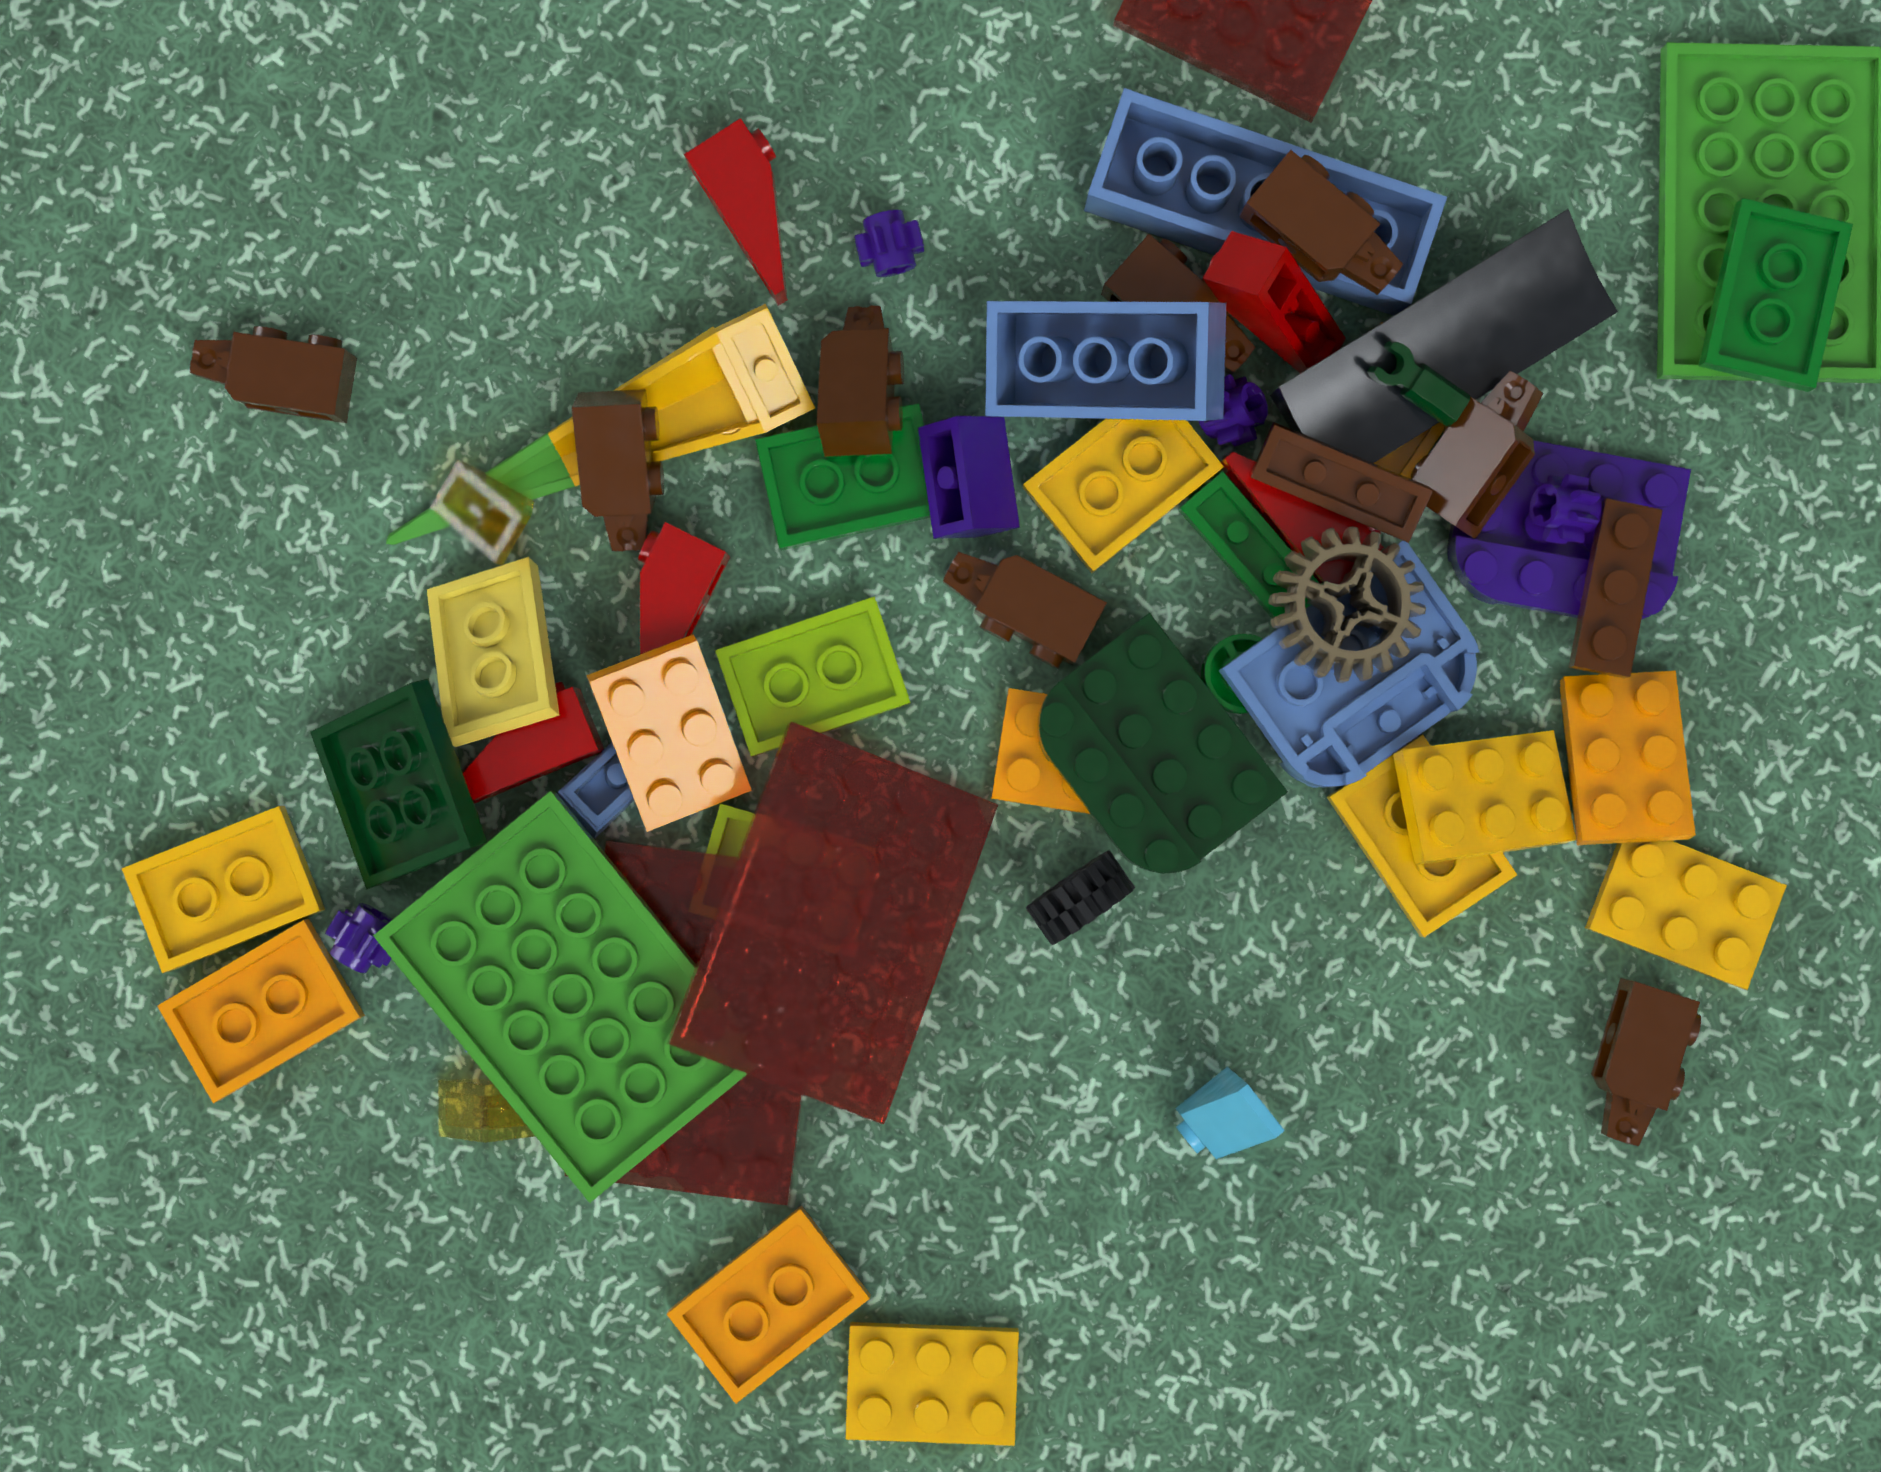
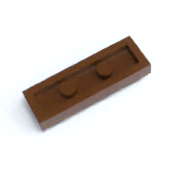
[1250,422,1433,543]
[1568,498,1663,678]

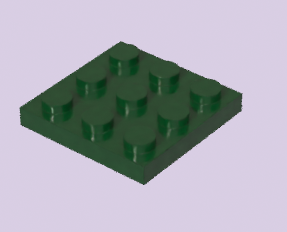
[310,678,487,890]

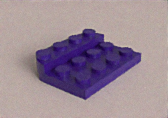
[1447,440,1691,620]

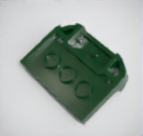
[1037,613,1288,874]

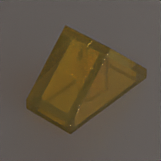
[430,460,535,566]
[438,1079,536,1143]

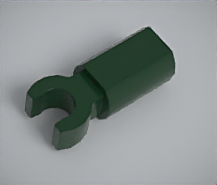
[1367,341,1470,427]

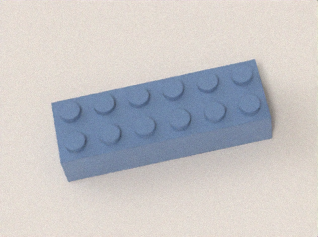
[1084,88,1447,316]

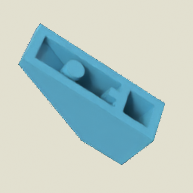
[1175,1066,1285,1159]

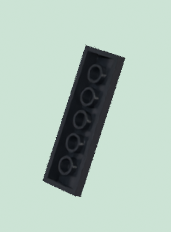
[1270,209,1618,463]

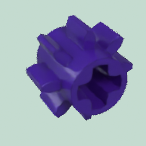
[854,210,924,277]
[1199,374,1268,447]
[1530,473,1602,544]
[325,903,393,973]

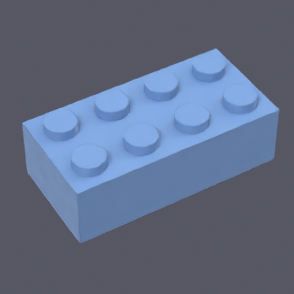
[985,301,1226,421]

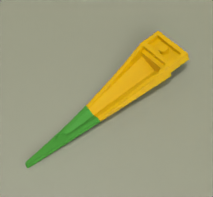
[386,304,815,545]

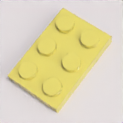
[427,557,559,747]

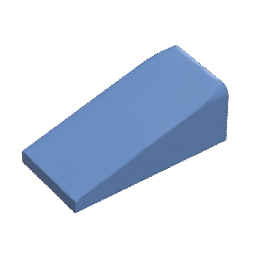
[557,742,634,839]

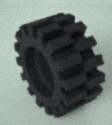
[1026,850,1135,945]

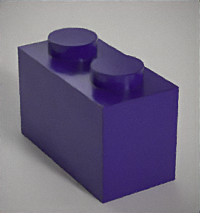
[918,416,1020,539]

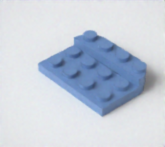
[1219,540,1479,788]

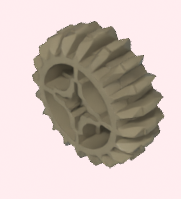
[1269,527,1426,683]

